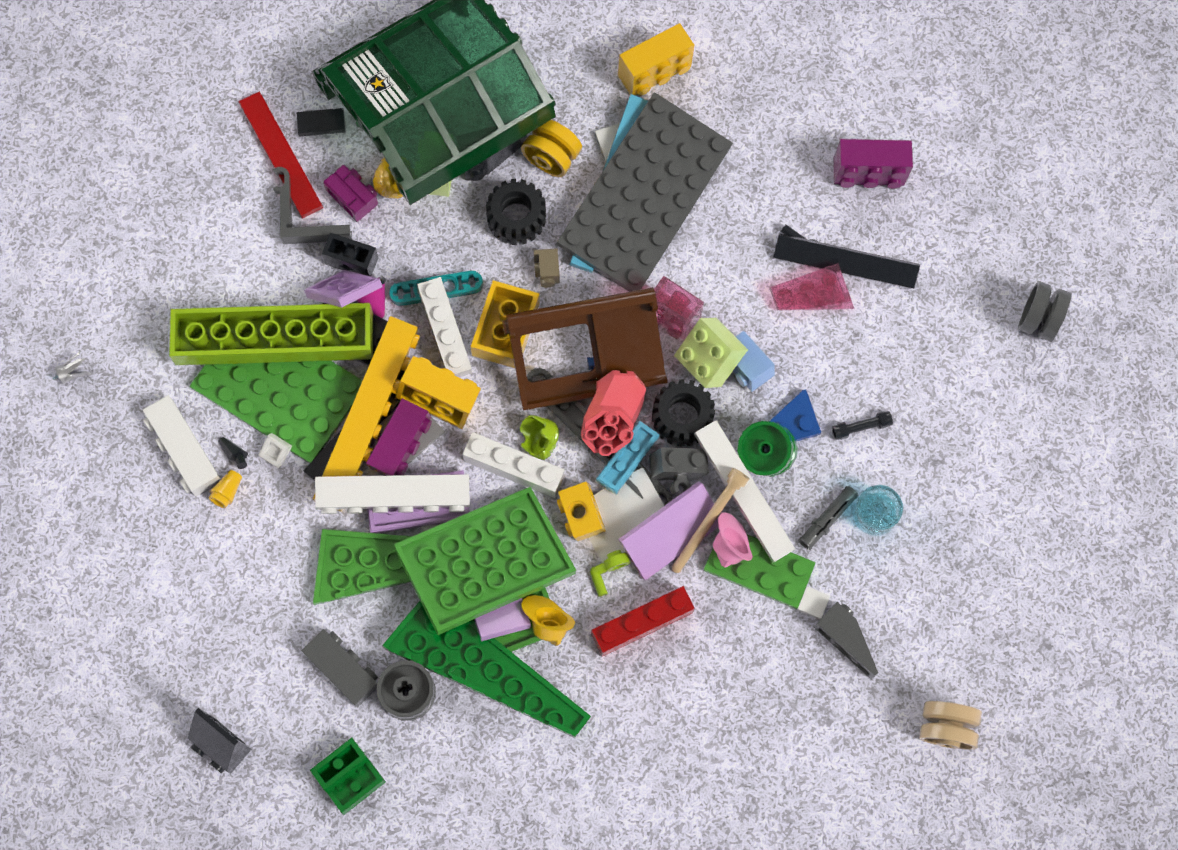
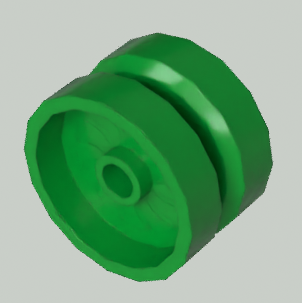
[737,421,798,477]

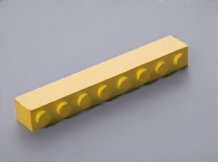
[313,316,420,512]

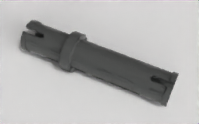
[798,486,859,550]

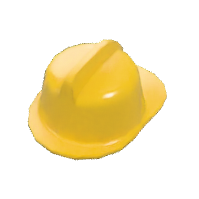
[521,595,575,646]

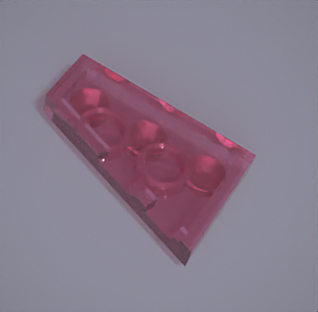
[769,263,855,311]

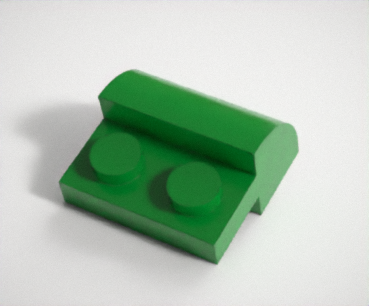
[310,737,386,815]

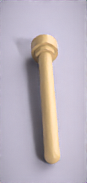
[672,468,750,573]

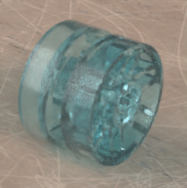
[853,485,903,536]

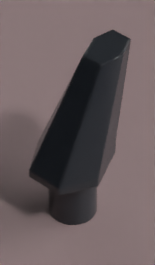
[218,437,248,469]

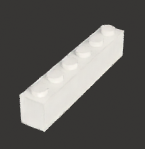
[315,474,470,514]

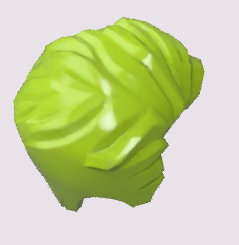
[520,415,559,460]

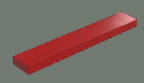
[239,91,323,219]

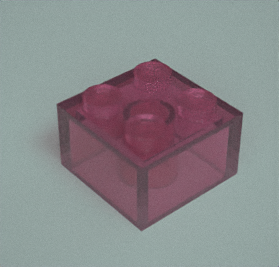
[654,276,704,340]

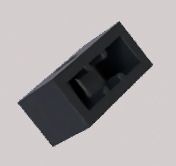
[322,232,379,276]

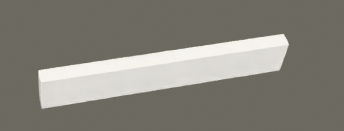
[694,420,795,563]

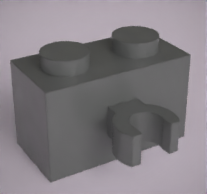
[649,447,709,494]

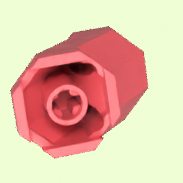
[581,370,646,456]

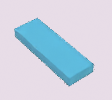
[596,421,660,495]

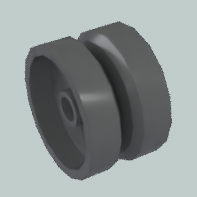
[1018,281,1072,342]
[377,661,436,721]

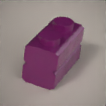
[323,165,378,222]

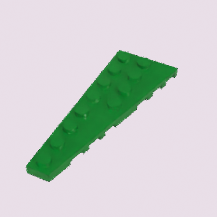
[382,601,591,738]

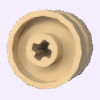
[919,701,982,750]

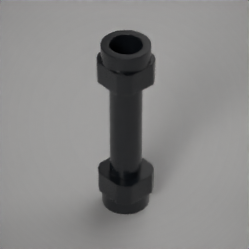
[832,411,893,440]

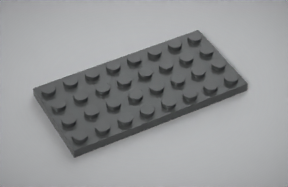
[556,92,733,292]

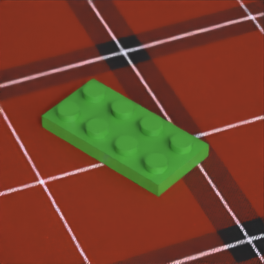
[703,531,816,610]

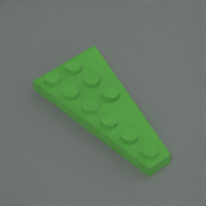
[313,529,412,605]

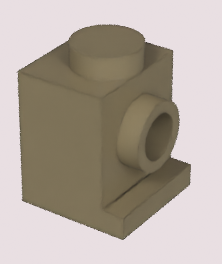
[534,248,560,288]

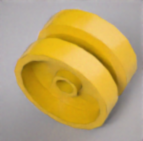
[521,120,582,177]

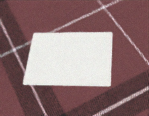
[574,468,664,563]

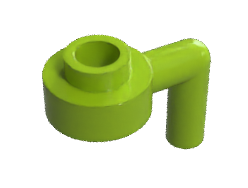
[590,550,631,597]

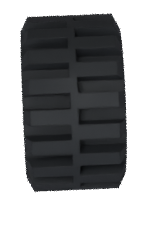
[486,179,546,245]
[652,379,715,447]

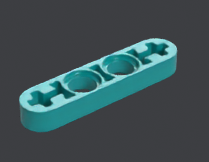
[389,271,483,306]

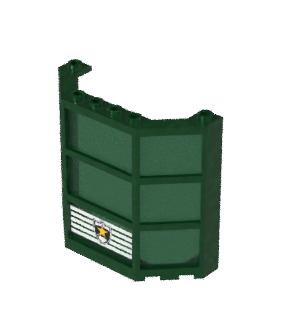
[311,0,556,205]

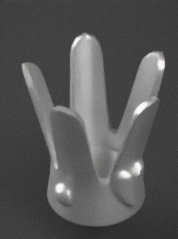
[52,351,91,384]

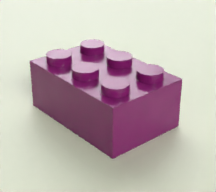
[833,139,913,189]

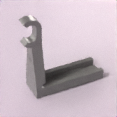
[273,167,352,244]

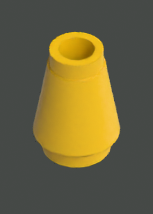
[209,470,242,509]

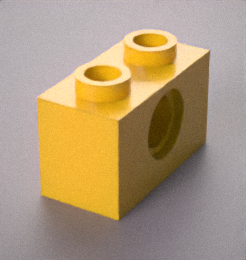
[557,482,606,541]

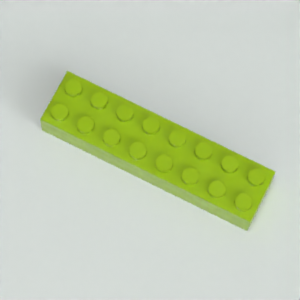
[169,303,373,365]

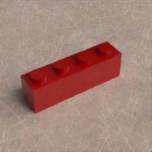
[591,586,695,657]

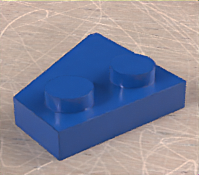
[769,389,821,442]

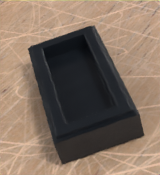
[296,108,346,137]

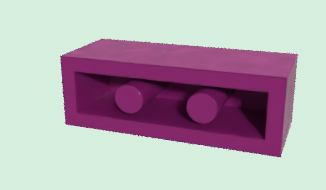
[366,398,432,476]

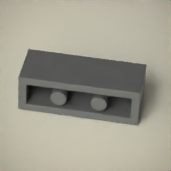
[301,629,379,708]

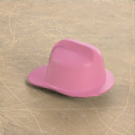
[713,512,753,567]

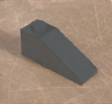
[814,602,878,679]

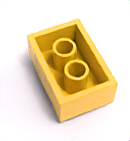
[618,23,695,96]
[471,280,540,368]
[395,356,481,429]

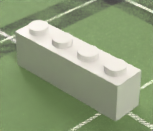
[417,277,472,378]
[143,395,221,497]
[463,432,565,498]

